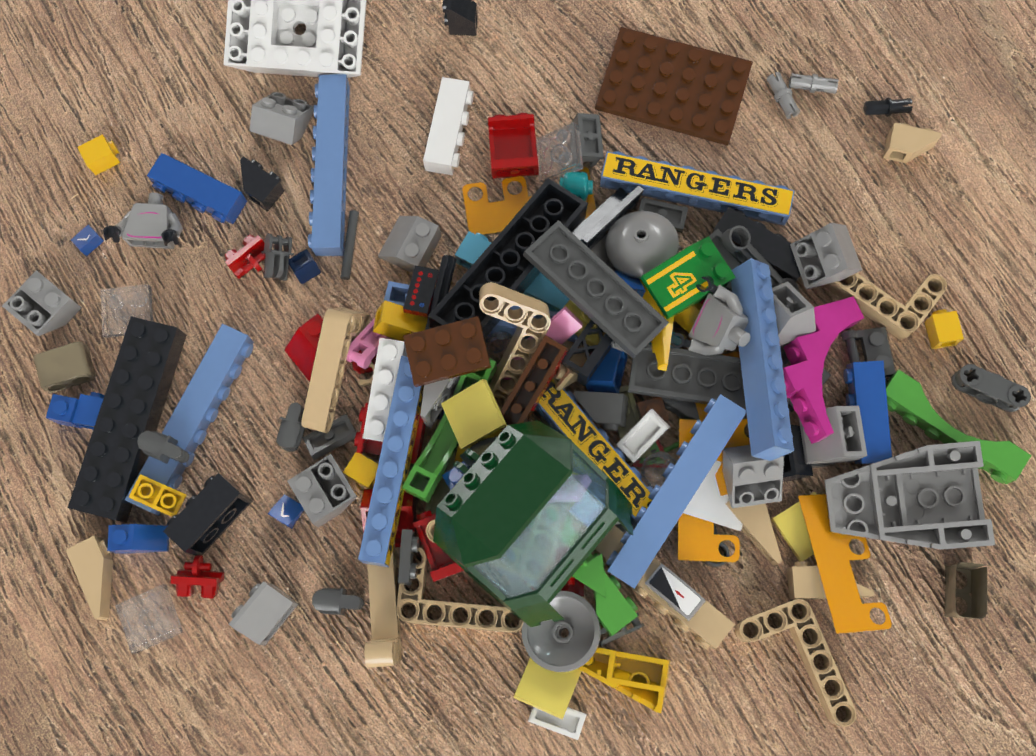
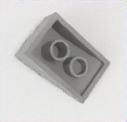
[420,376,460,429]

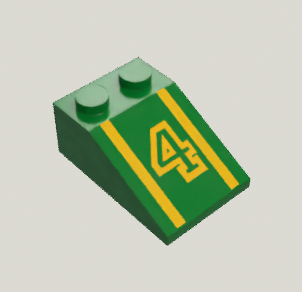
[640,236,736,319]

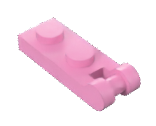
[347,318,391,369]

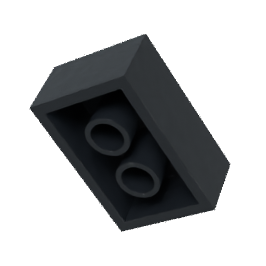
[163,473,253,556]

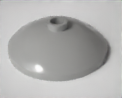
[605,211,679,278]
[522,591,601,672]

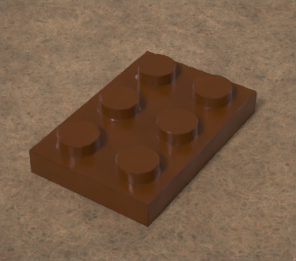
[403,316,492,387]

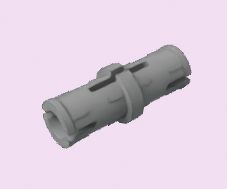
[766,72,800,119]
[789,73,838,94]

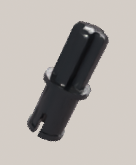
[863,97,913,117]

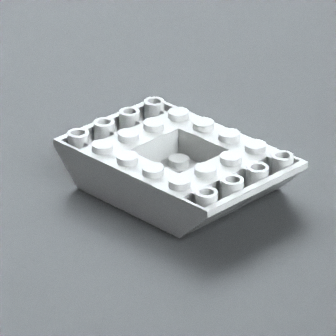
[223,0,367,78]

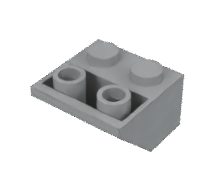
[249,92,314,145]
[790,223,862,289]
[2,270,82,336]
[772,281,816,346]
[799,406,867,464]
[723,445,784,508]
[287,454,357,528]
[229,581,298,646]

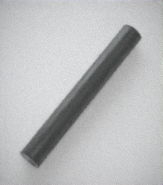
[340,210,359,280]

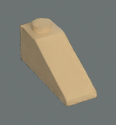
[726,501,782,566]
[66,536,113,621]
[787,561,874,600]

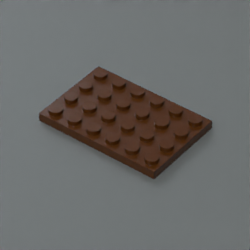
[595,27,753,146]

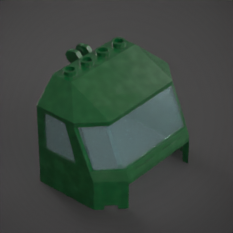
[433,421,633,627]

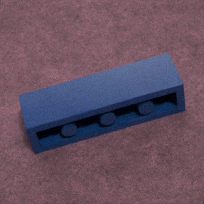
[147,153,247,224]
[843,360,892,464]

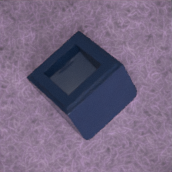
[289,249,321,284]

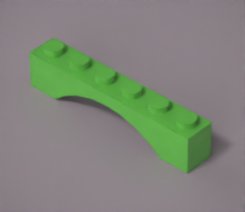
[402,358,497,503]
[886,369,1032,484]
[528,504,638,636]

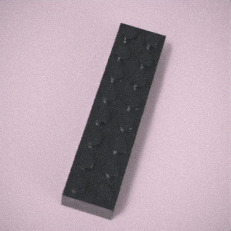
[429,178,588,338]
[68,316,187,523]

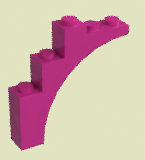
[783,296,864,444]

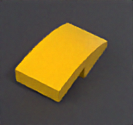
[129,474,187,517]

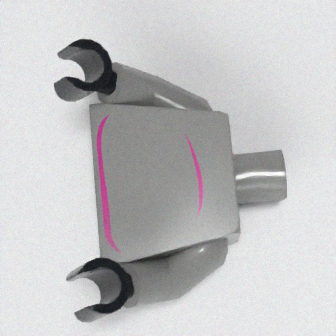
[103,193,183,249]
[670,276,750,356]

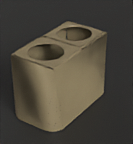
[33,342,96,394]
[944,562,987,619]

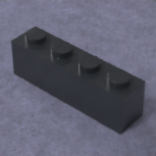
[713,207,801,282]

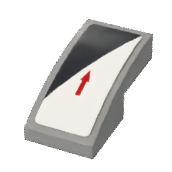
[645,563,706,621]

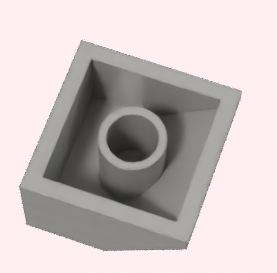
[378,216,441,273]

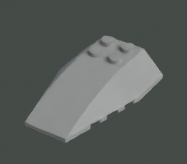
[824,441,995,550]

